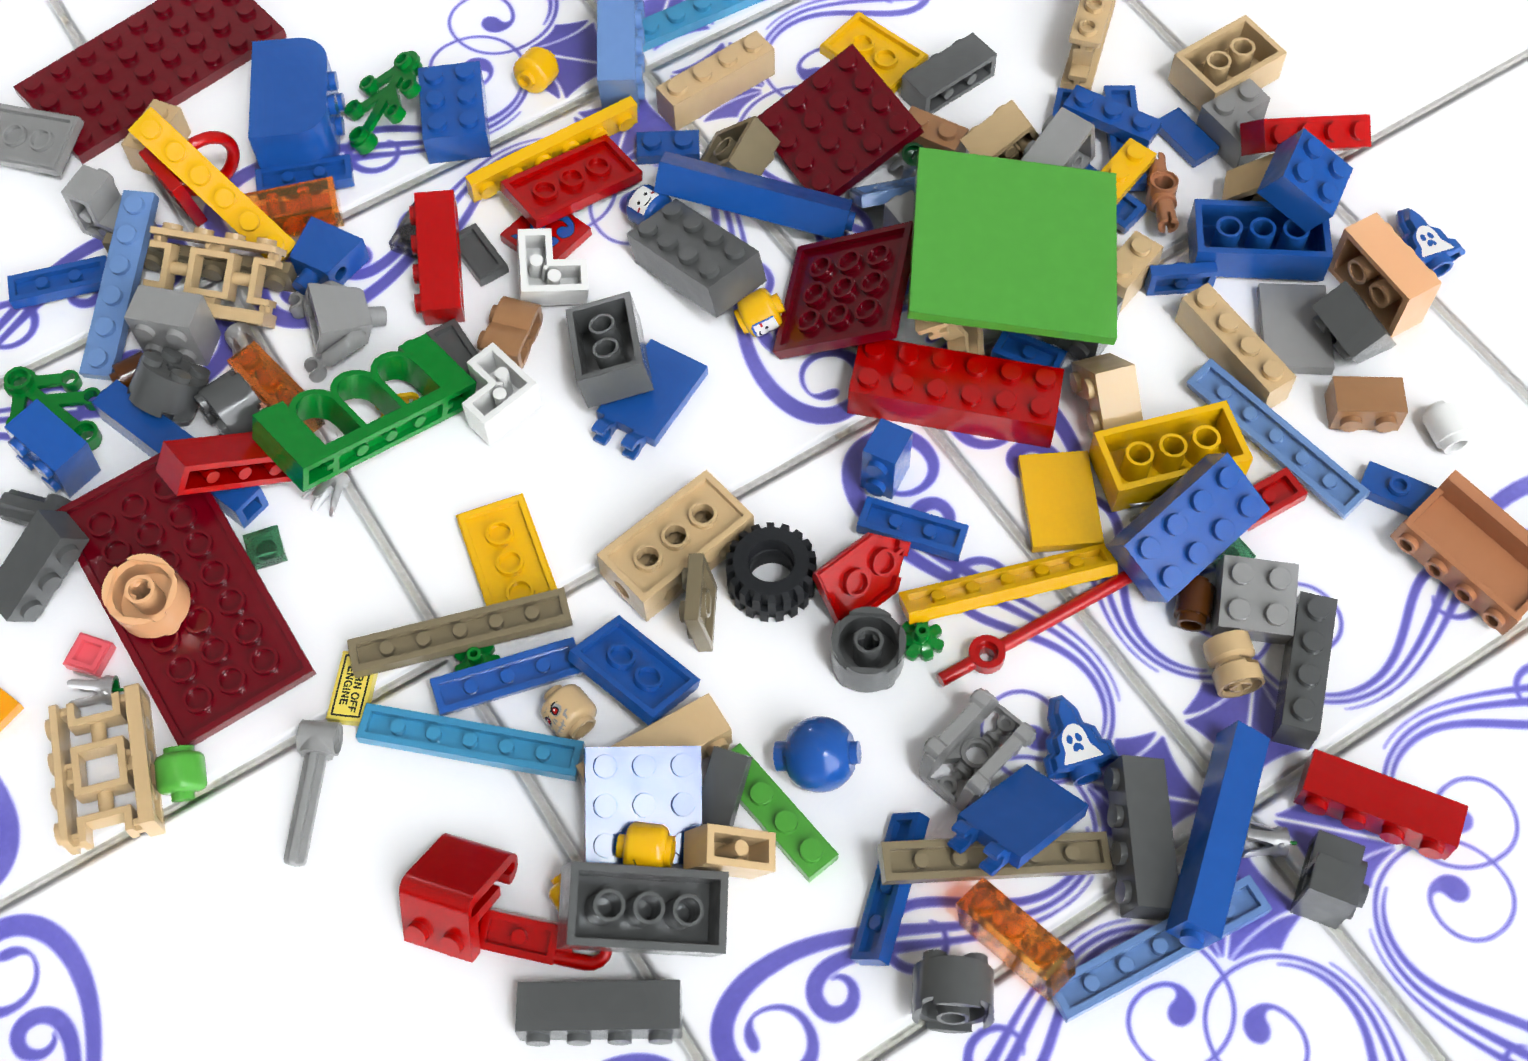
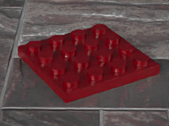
[757,44,924,197]
[773,221,913,360]

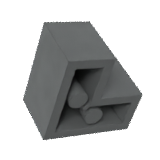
[1290,829,1369,929]

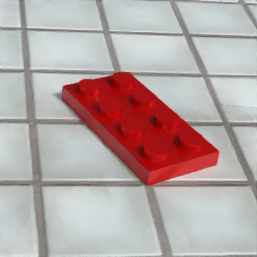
[500,134,643,229]

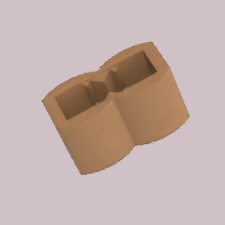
[477,296,543,369]

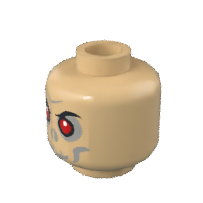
[541,684,597,740]

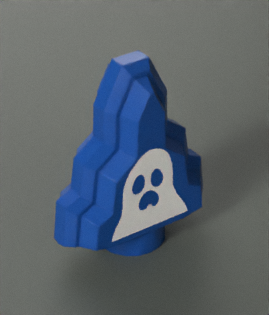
[1396,208,1466,278]
[1042,695,1120,786]

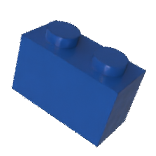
[860,418,913,500]

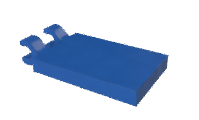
[591,339,708,461]
[947,764,1089,876]

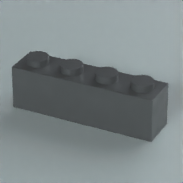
[1271,591,1338,750]
[1103,755,1179,921]
[515,979,683,1047]

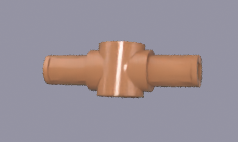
[1144,152,1179,233]

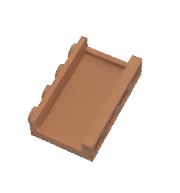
[1390,469,1528,635]

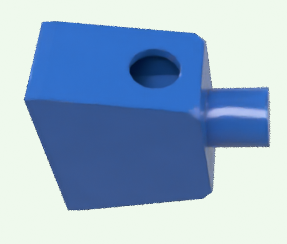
[290,216,370,295]

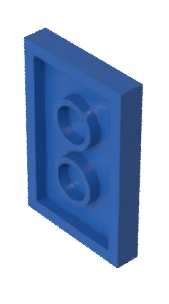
[567,615,701,726]

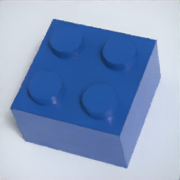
[1257,128,1353,232]
[4,399,101,498]

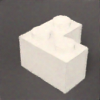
[517,228,589,306]
[462,342,542,446]

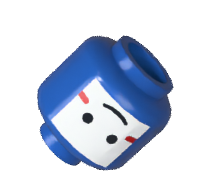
[626,184,672,225]

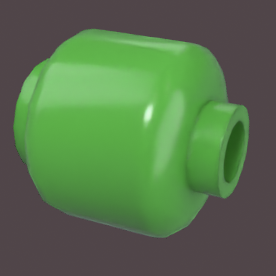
[154,745,207,802]

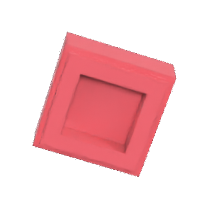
[62,632,116,677]

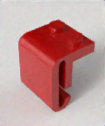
[399,833,518,963]

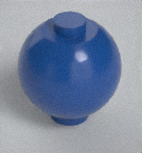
[773,716,862,793]

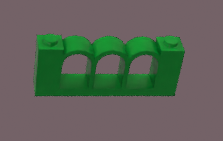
[252,333,477,492]

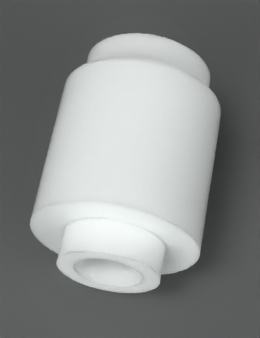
[1422,400,1471,454]

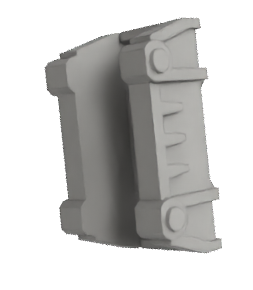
[919,688,1037,812]

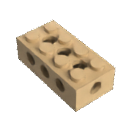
[596,469,754,622]

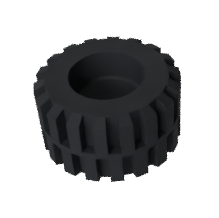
[726,522,817,622]

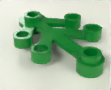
[344,51,423,155]
[4,366,102,451]

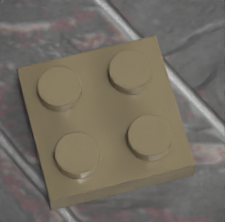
[679,553,718,652]

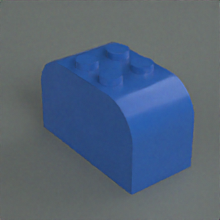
[248,38,345,168]

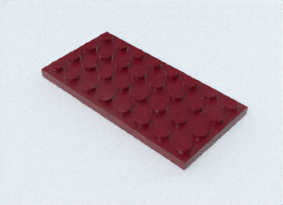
[13,0,287,165]
[55,453,317,746]

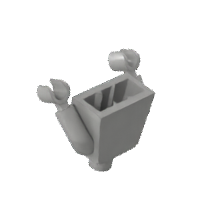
[288,280,387,383]

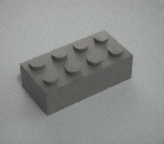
[626,199,767,318]
[556,861,729,957]

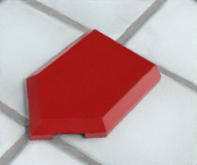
[812,532,911,624]

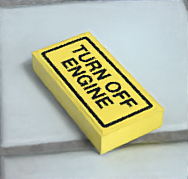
[326,651,378,726]

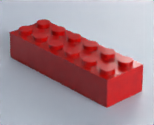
[847,340,1065,448]

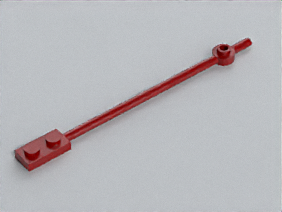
[936,467,1308,687]

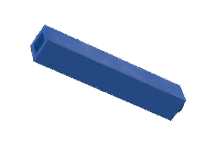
[654,151,856,239]
[91,379,269,529]
[1165,720,1270,950]

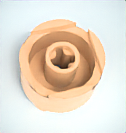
[102,554,190,638]

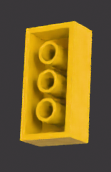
[1088,400,1253,512]

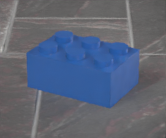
[418,61,492,164]

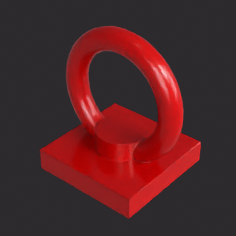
[138,131,240,227]

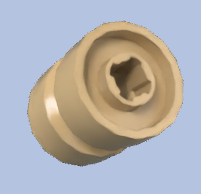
[1202,630,1266,698]

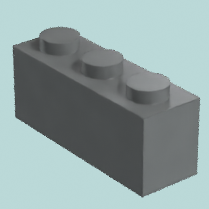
[901,32,997,114]
[0,510,90,622]

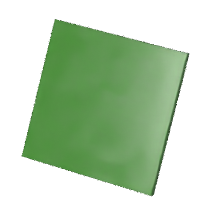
[907,147,1117,345]

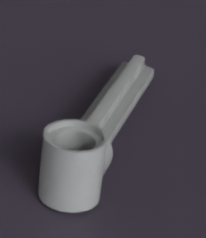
[283,719,343,867]

